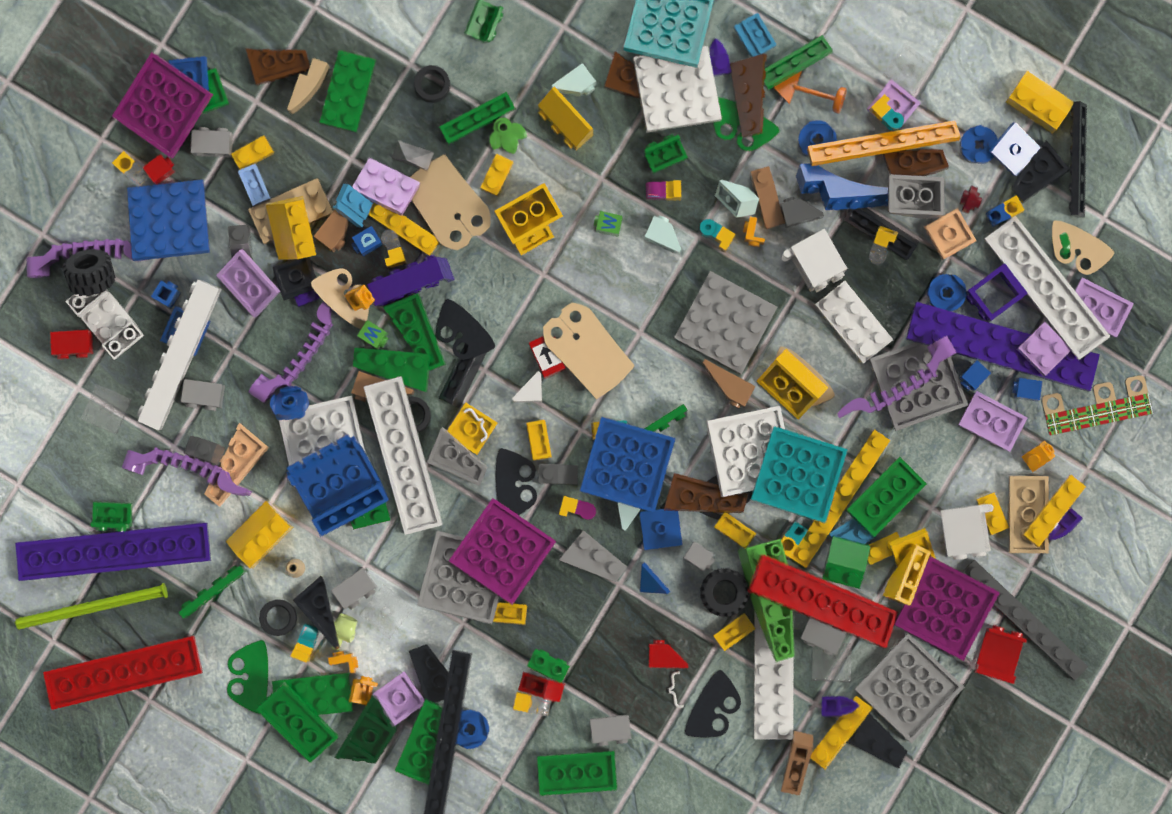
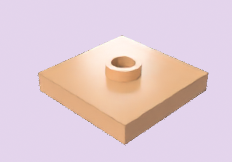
[924,208,976,260]

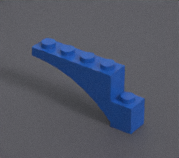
[796,163,888,210]

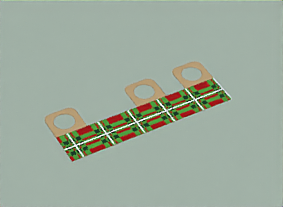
[1042,375,1153,435]

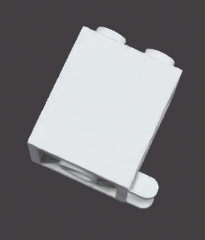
[781,228,847,292]
[941,504,994,560]

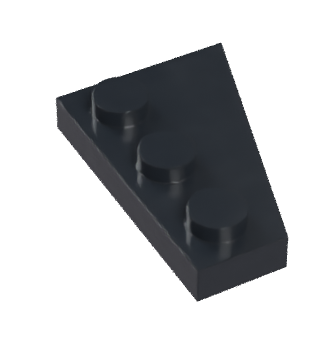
[1011,140,1069,204]
[409,644,448,703]
[847,713,908,768]

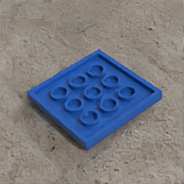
[127,180,210,261]
[580,417,676,513]

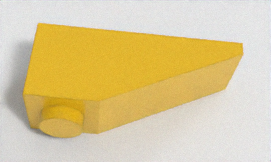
[883,544,931,606]

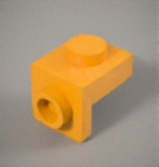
[743,217,765,247]
[344,285,375,311]
[1022,441,1055,472]
[328,651,359,673]
[349,676,378,706]

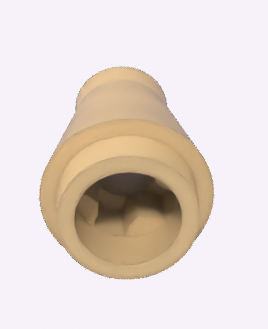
[286,559,305,578]

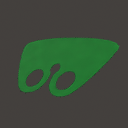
[714,97,780,151]
[227,640,268,714]

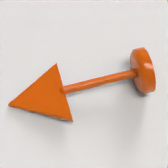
[773,71,847,114]

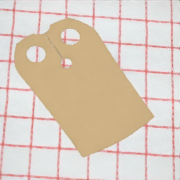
[410,154,491,250]
[543,303,635,399]

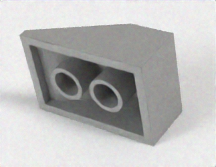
[888,174,944,219]

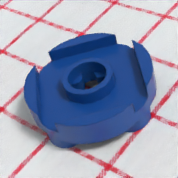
[798,120,837,157]
[960,125,998,164]
[927,274,966,312]
[270,386,309,420]
[457,710,489,749]

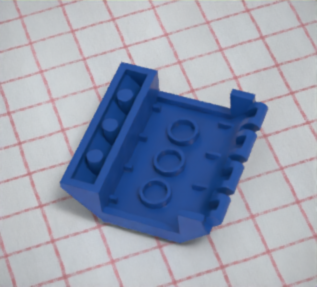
[286,434,389,537]

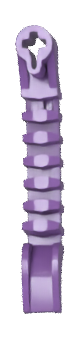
[26,239,145,278]
[248,301,333,404]
[837,336,957,418]
[122,447,252,496]

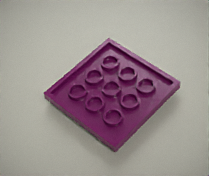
[112,52,213,158]
[449,498,556,605]
[894,556,1000,661]

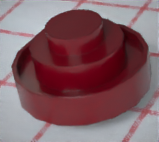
[959,185,982,214]

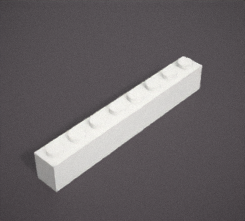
[137,280,222,430]

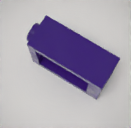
[966,263,1028,322]

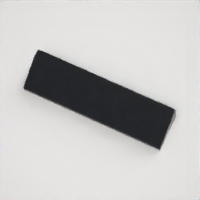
[843,207,919,261]
[439,343,486,408]

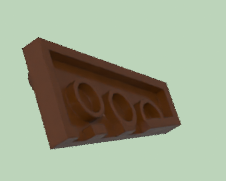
[730,54,767,138]
[664,473,748,513]

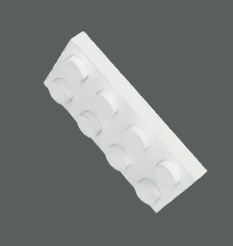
[815,281,893,364]

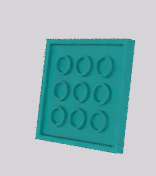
[623,0,714,68]
[751,426,848,523]

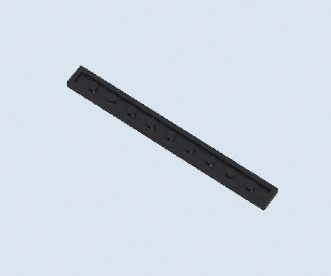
[424,650,473,814]

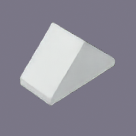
[512,371,542,403]

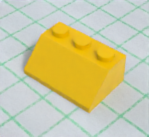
[1006,71,1073,134]
[538,86,593,150]
[494,183,563,244]
[265,196,316,260]
[756,349,828,420]
[226,501,294,569]

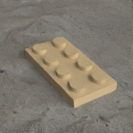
[248,178,333,245]
[1009,476,1049,554]

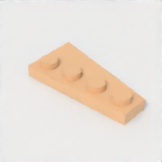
[204,423,269,506]

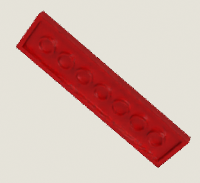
[748,554,898,648]
[43,636,203,710]

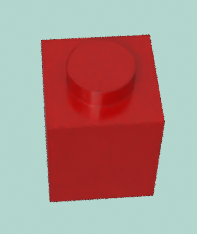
[142,154,175,185]

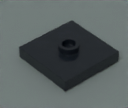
[272,257,317,301]

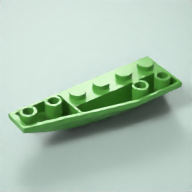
[737,539,794,662]

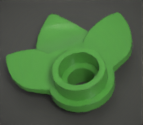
[490,117,527,154]

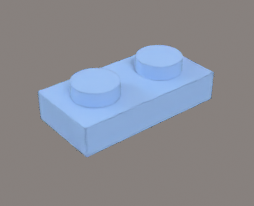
[238,164,271,207]

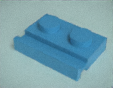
[734,13,777,57]
[333,184,373,227]
[829,518,877,544]

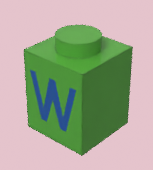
[593,211,623,237]
[357,320,389,350]

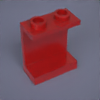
[974,625,1027,684]

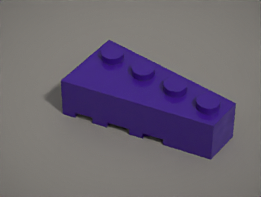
[367,255,455,306]

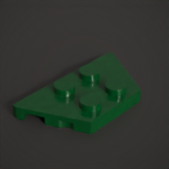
[334,695,397,764]

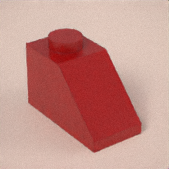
[649,640,688,668]
[518,672,565,702]

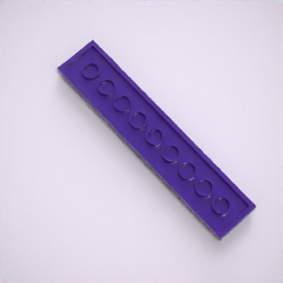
[906,302,1100,392]
[15,522,211,581]

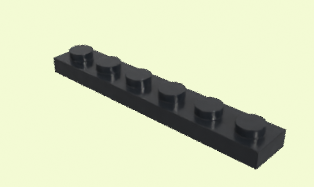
[1069,101,1087,218]

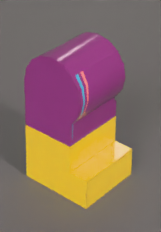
[646,180,681,200]
[559,496,596,520]

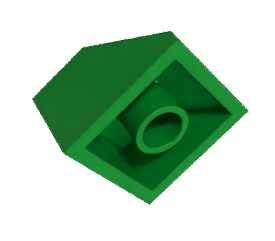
[822,536,870,589]

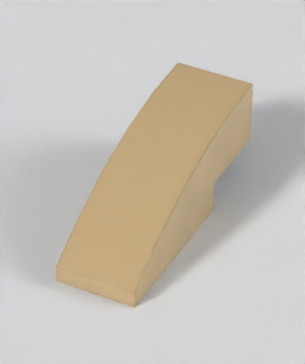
[287,58,329,114]

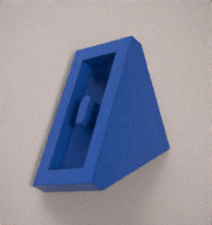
[640,562,670,594]

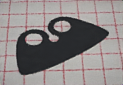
[436,299,495,360]
[496,448,537,515]
[685,670,741,738]

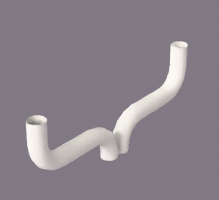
[464,408,488,442]
[669,671,684,708]

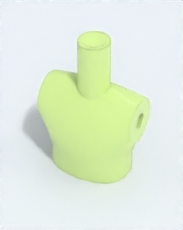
[332,613,358,651]

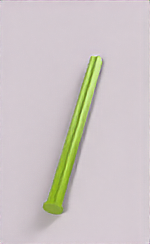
[15,583,168,630]

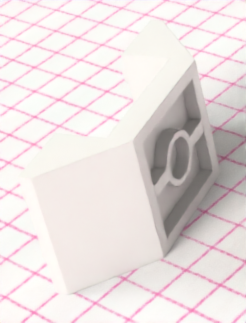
[65,289,144,360]

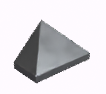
[392,141,434,171]

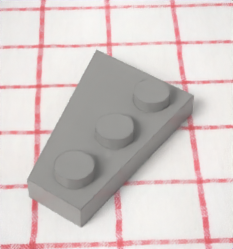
[427,427,488,486]
[559,530,628,582]

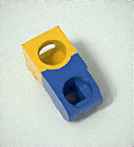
[985,195,1025,227]

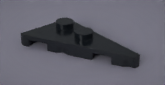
[293,576,340,650]

